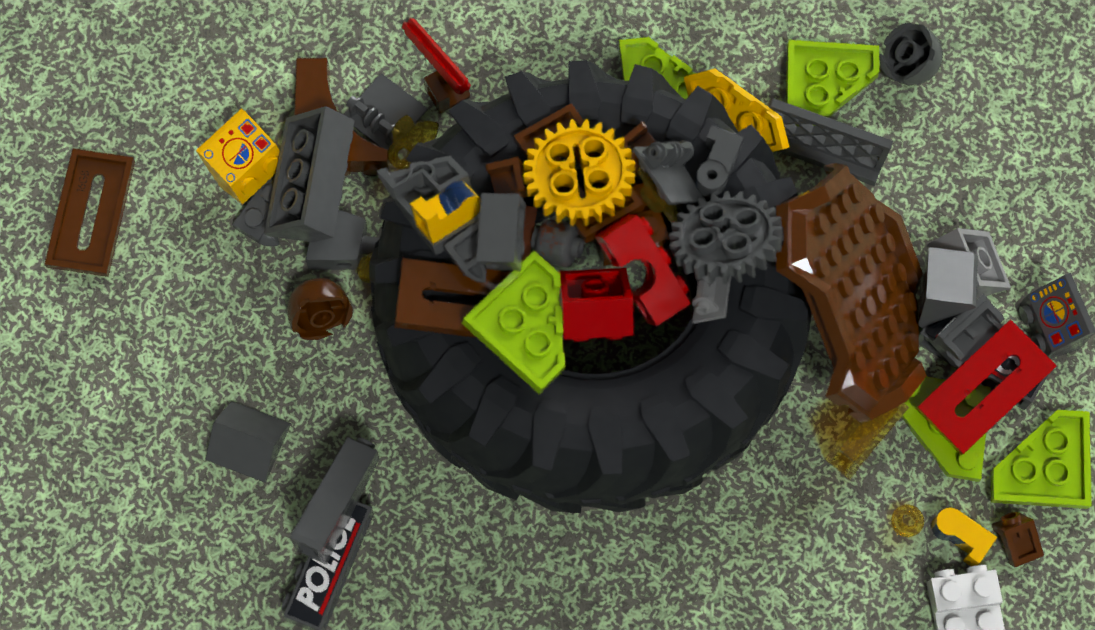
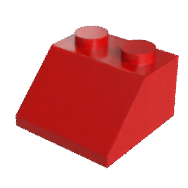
[558,268,633,342]

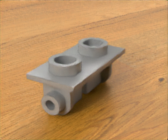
[692,275,731,324]

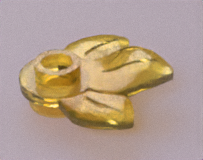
[388,115,439,170]
[636,165,678,223]

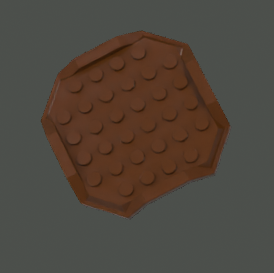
[776,163,927,422]

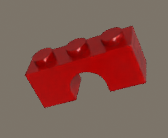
[594,214,691,326]

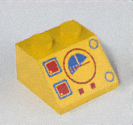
[196,108,280,205]

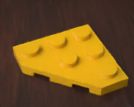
[684,69,789,152]

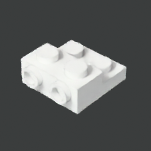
[926,565,1005,630]

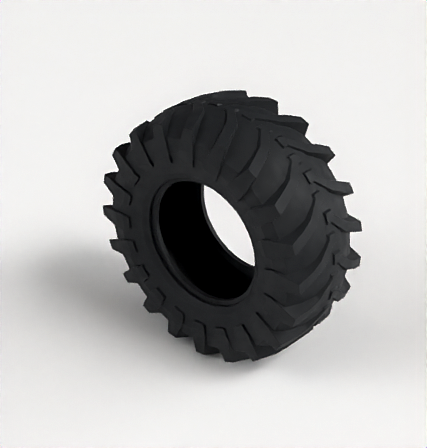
[369,60,812,513]

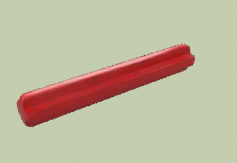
[402,18,471,95]

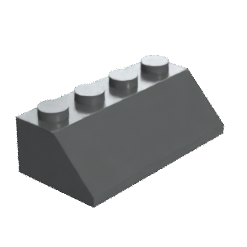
[264,106,355,242]

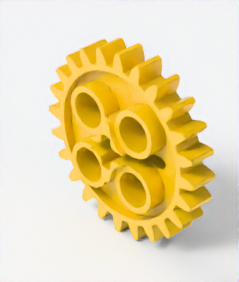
[523,119,635,226]

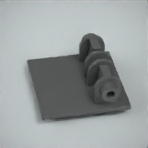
[343,73,428,154]
[633,140,706,205]

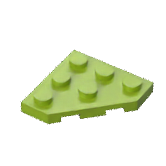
[618,37,695,99]
[786,40,880,126]
[462,251,565,394]
[894,377,991,482]
[991,410,1092,509]

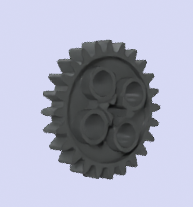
[669,191,783,284]

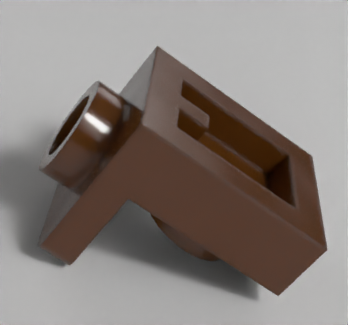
[992,512,1044,567]

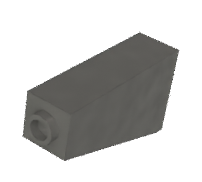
[290,437,379,565]

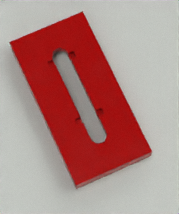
[916,319,1057,455]

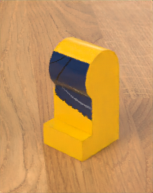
[410,181,481,244]
[931,508,997,567]

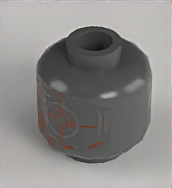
[531,219,585,267]

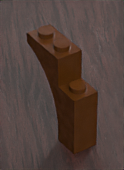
[295,58,389,176]

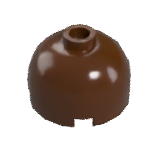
[287,278,353,340]

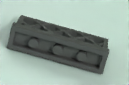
[770,98,893,186]

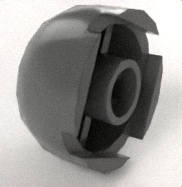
[880,23,943,86]

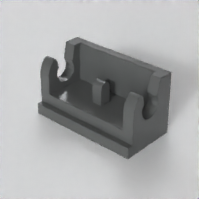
[476,193,526,271]
[932,294,1005,369]

